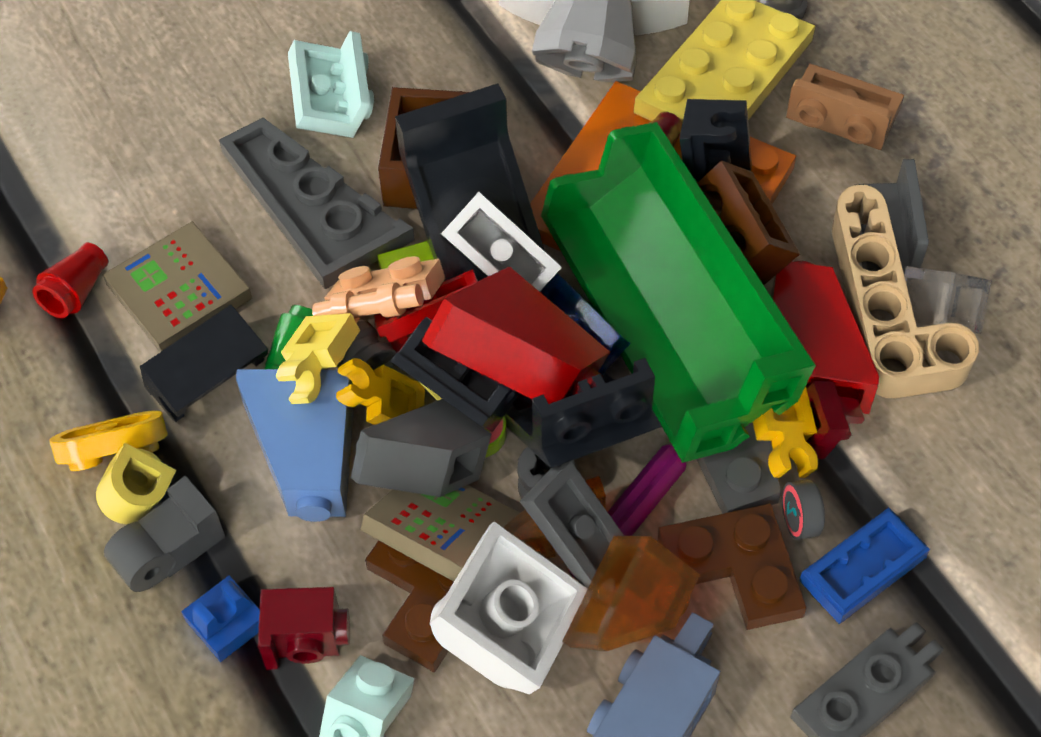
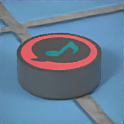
[782,479,825,540]

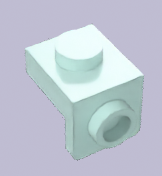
[319,655,415,737]

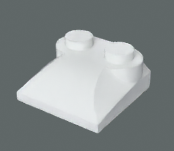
[429,522,590,694]

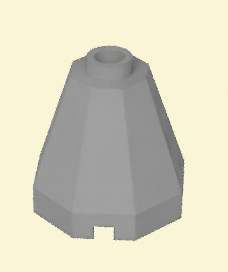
[532,0,637,82]

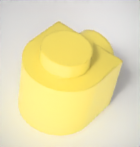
[96,443,176,524]

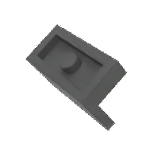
[855,159,929,280]

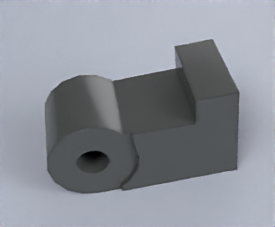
[104,476,225,592]

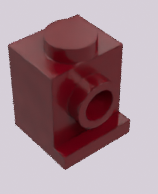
[258,587,350,670]

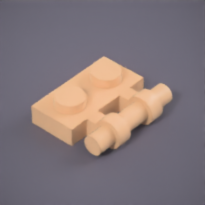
[312,256,445,323]

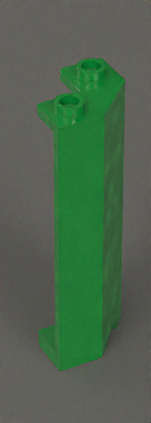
[541,122,816,463]

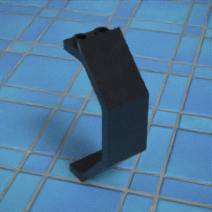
[395,83,662,468]

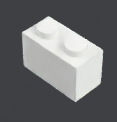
[441,192,562,292]

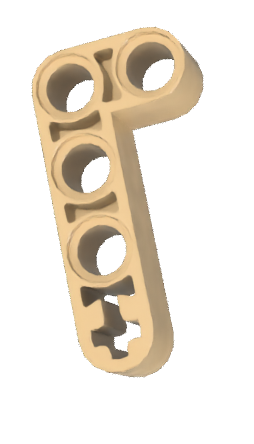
[832,185,979,398]

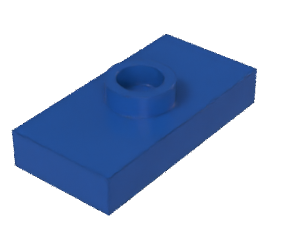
[799,507,930,624]

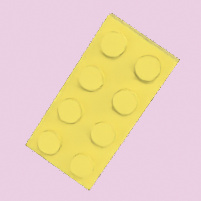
[634,0,815,123]

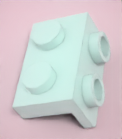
[288,31,374,138]

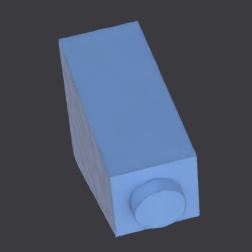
[236,369,354,522]

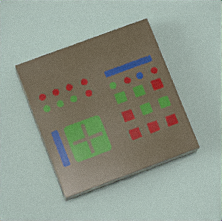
[102,221,252,352]
[360,485,522,581]

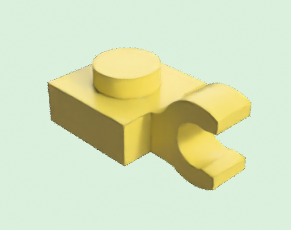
[276,313,360,404]

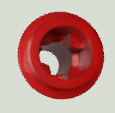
[32,242,109,318]

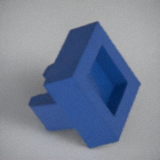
[181,575,260,663]

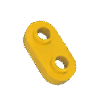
[49,411,168,471]

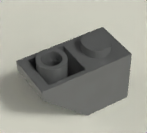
[350,399,492,497]

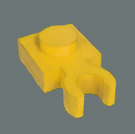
[336,358,425,425]
[753,386,818,478]

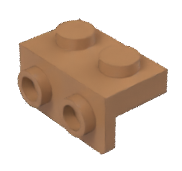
[786,63,904,150]

